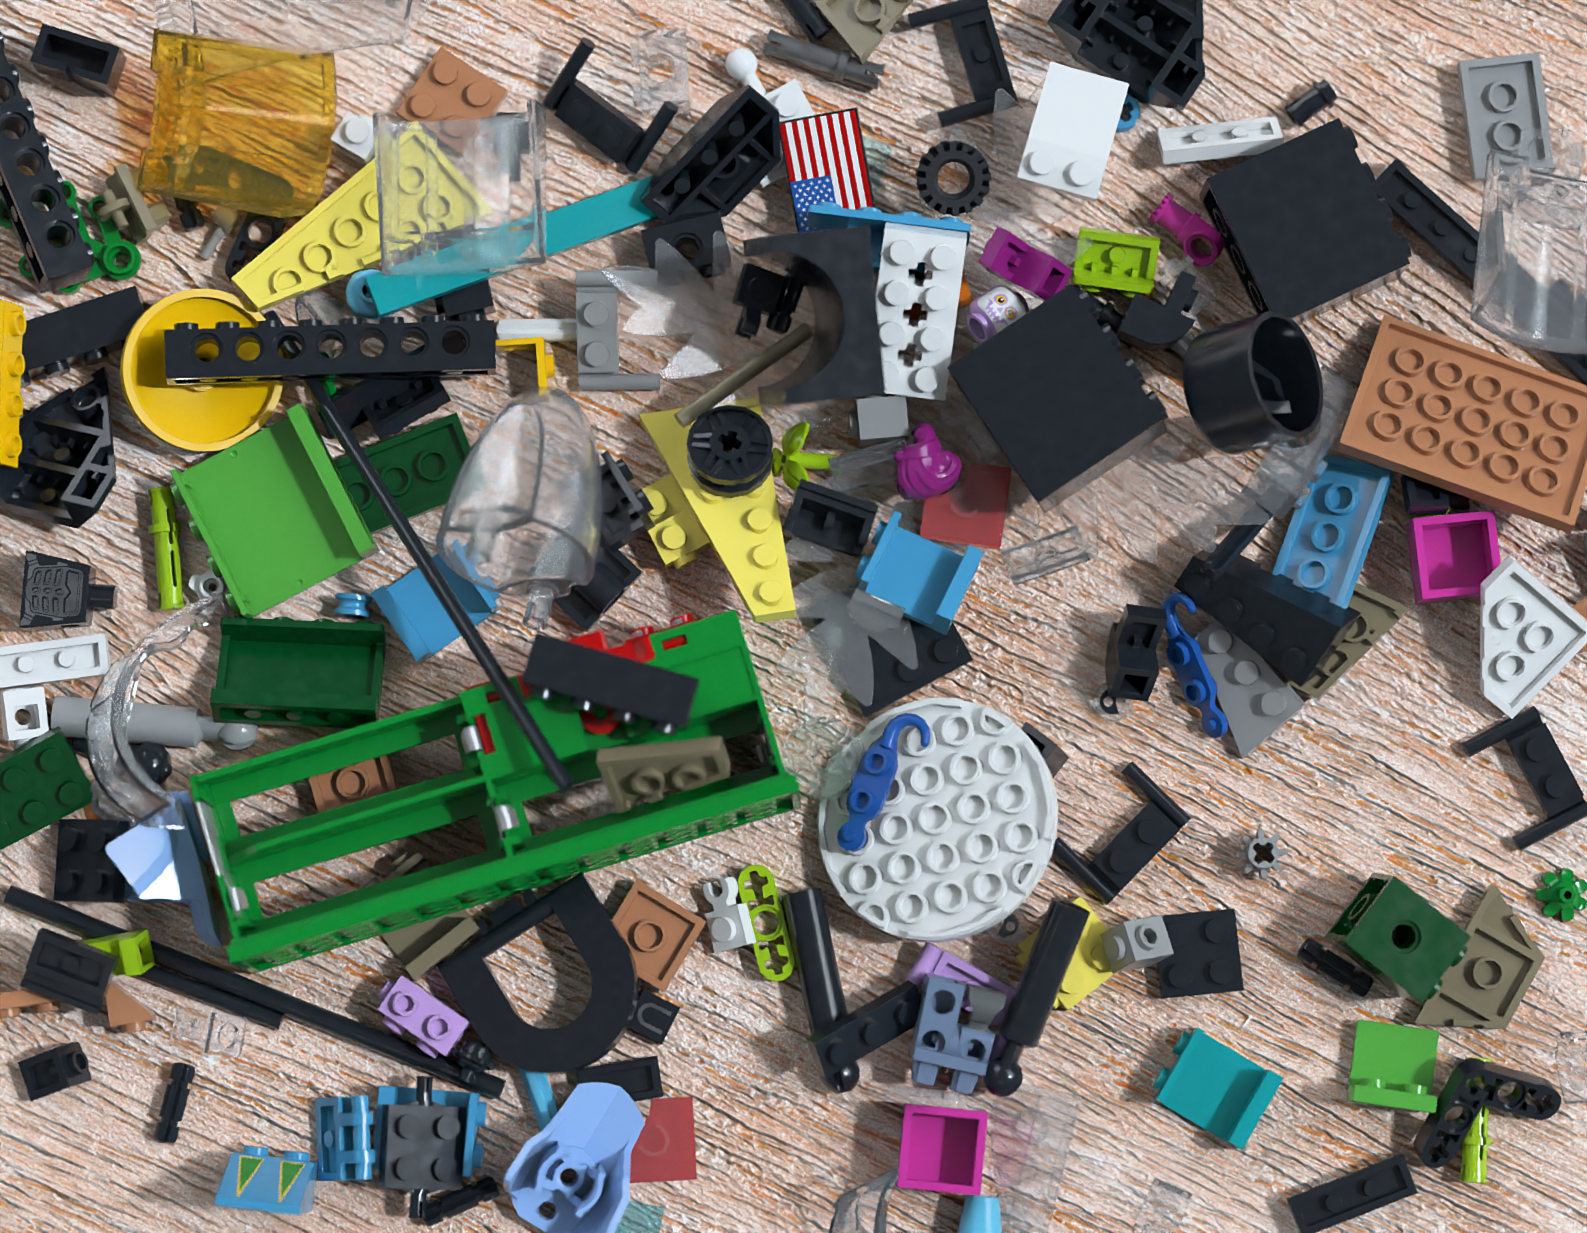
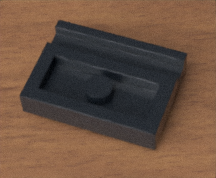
[20,927,120,1015]

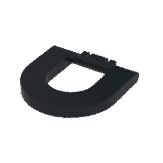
[437,872,638,1075]

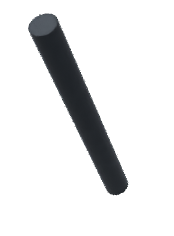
[134,966,285,1030]

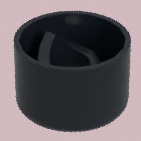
[1182,311,1323,455]

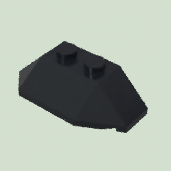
[640,84,781,224]

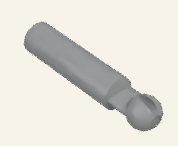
[51,696,258,751]

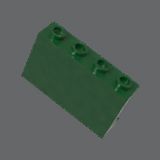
[210,615,386,729]

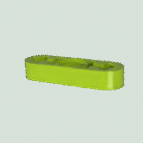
[738,864,795,982]

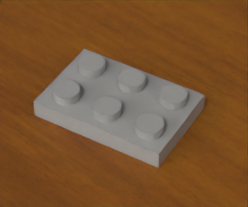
[1457,52,1555,182]

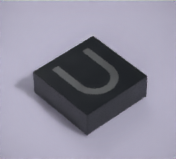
[628,989,680,1044]

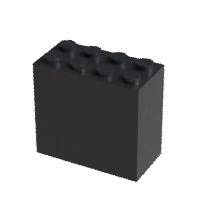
[1199,118,1411,325]
[947,284,1168,513]

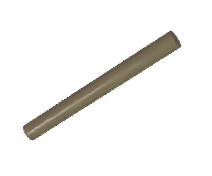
[674,322,814,428]

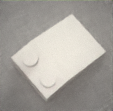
[1017,62,1129,202]

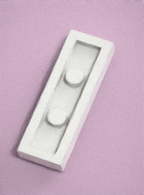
[1157,116,1283,165]
[0,633,112,690]

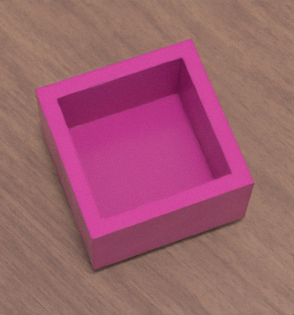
[1406,510,1501,605]
[896,1103,988,1195]

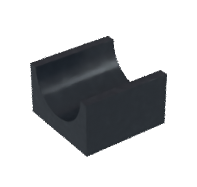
[743,225,886,404]

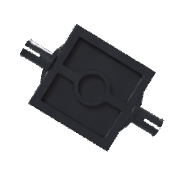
[378,1076,465,1218]

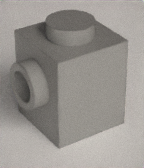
[849,393,909,446]
[1100,915,1174,973]

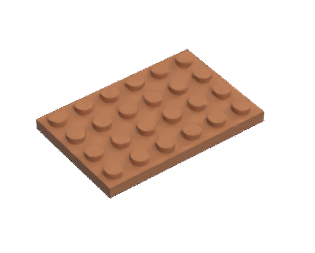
[1336,314,1587,534]

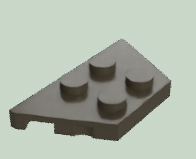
[1413,884,1545,1030]

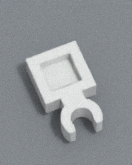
[703,877,756,953]

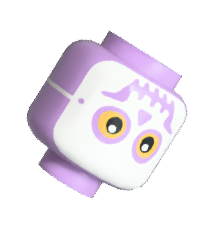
[966,285,1028,343]

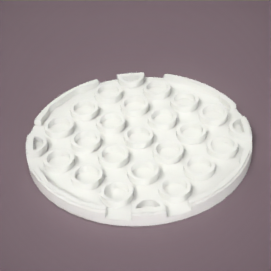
[817,698,1058,943]

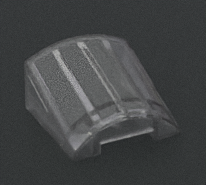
[372,99,546,277]
[1470,149,1587,354]

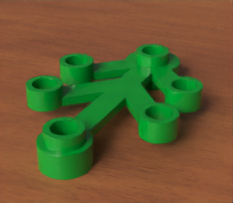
[0,180,142,295]

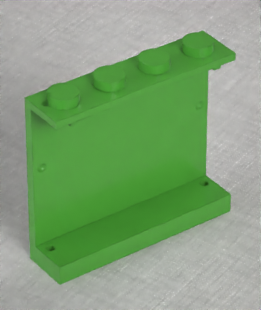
[170,403,380,618]

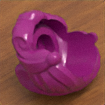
[893,422,961,500]

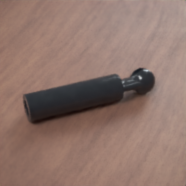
[781,888,860,1094]
[983,897,1090,1097]

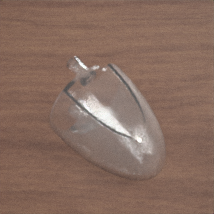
[436,386,603,631]

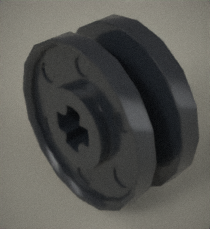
[687,405,773,498]

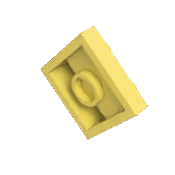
[642,474,714,570]
[1015,896,1115,1011]

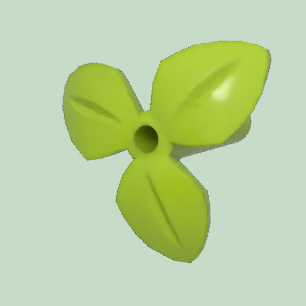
[771,422,840,491]

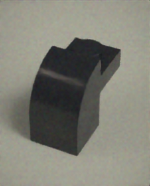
[1116,270,1199,350]
[1105,604,1167,702]

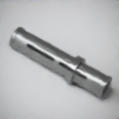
[763,29,885,90]

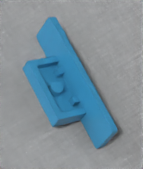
[808,202,971,279]

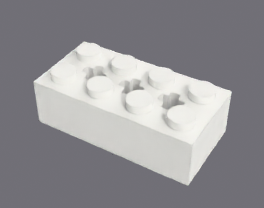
[876,222,967,401]

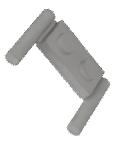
[576,270,660,390]

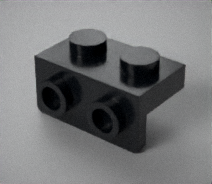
[572,450,655,552]

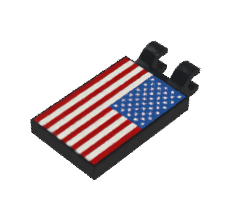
[779,107,876,232]

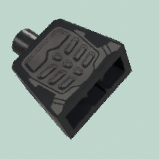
[19,551,118,632]

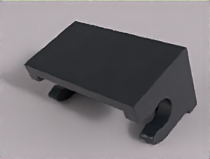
[782,479,879,559]

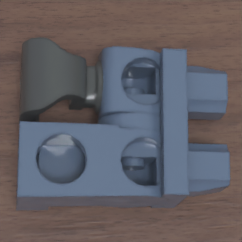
[908,972,1006,1095]

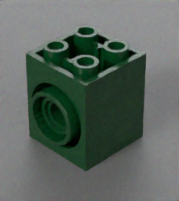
[1324,872,1471,1003]

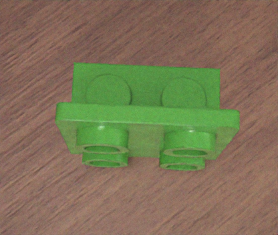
[1346,1020,1439,1113]

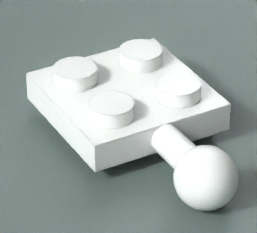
[725,48,815,189]

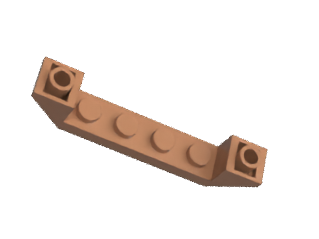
[0,980,157,1034]

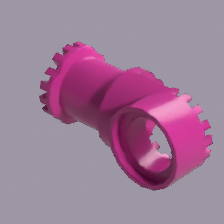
[1148,192,1225,267]

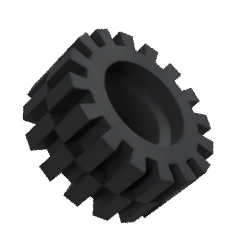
[916,140,991,216]

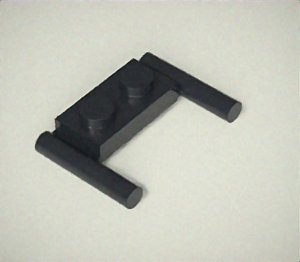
[907,0,1019,128]
[542,37,678,173]
[1462,706,1587,851]
[1052,761,1191,905]

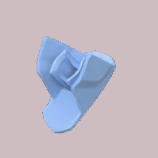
[105,790,223,947]
[503,1082,645,1233]

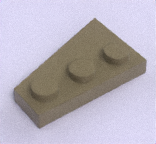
[1283,583,1409,701]

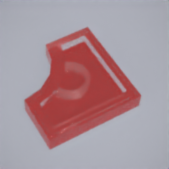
[920,462,1012,550]
[883,1085,967,1109]
[629,1097,697,1183]

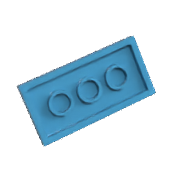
[1272,450,1395,609]

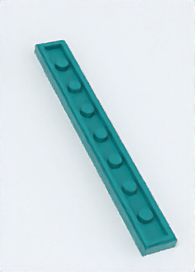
[364,175,659,318]

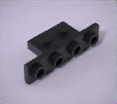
[316,336,466,441]

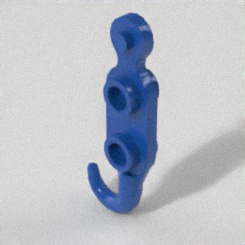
[1161,592,1228,738]
[837,713,930,852]

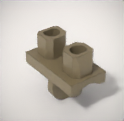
[97,163,171,245]

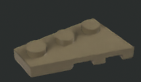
[815,0,913,65]
[597,737,731,814]

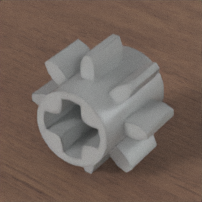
[1235,828,1288,880]

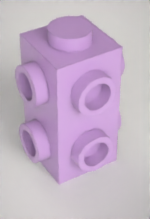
[377,975,471,1058]

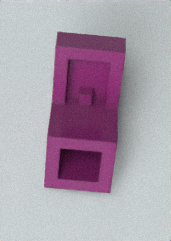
[978,226,1073,302]

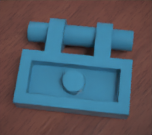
[315,1095,375,1181]

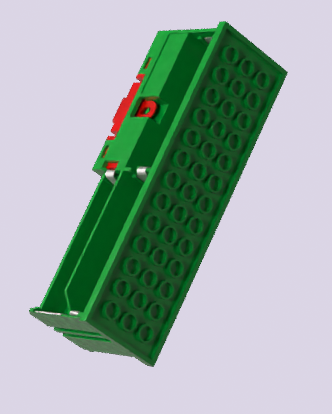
[189,610,801,974]

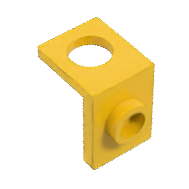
[495,337,555,397]

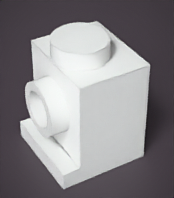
[330,112,390,166]
[0,685,49,747]

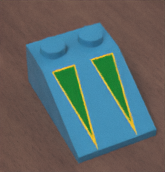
[215,1145,318,1215]

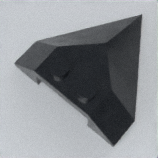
[1047,0,1205,111]
[0,367,117,529]

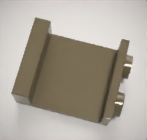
[360,851,480,981]

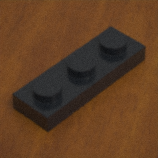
[806,980,921,1078]
[1286,1154,1418,1233]

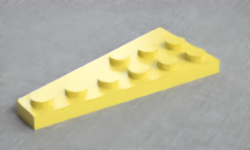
[231,125,495,312]
[639,397,796,623]

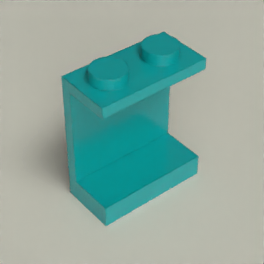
[1152,1027,1283,1150]

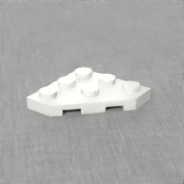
[1480,554,1587,719]

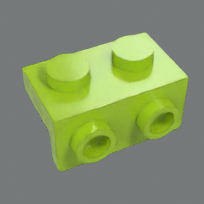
[1073,226,1160,297]

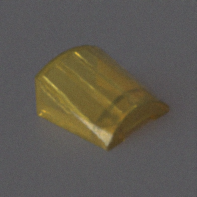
[137,28,337,218]

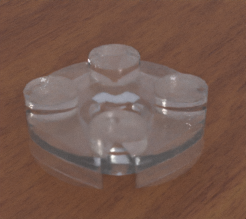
[783,717,865,800]

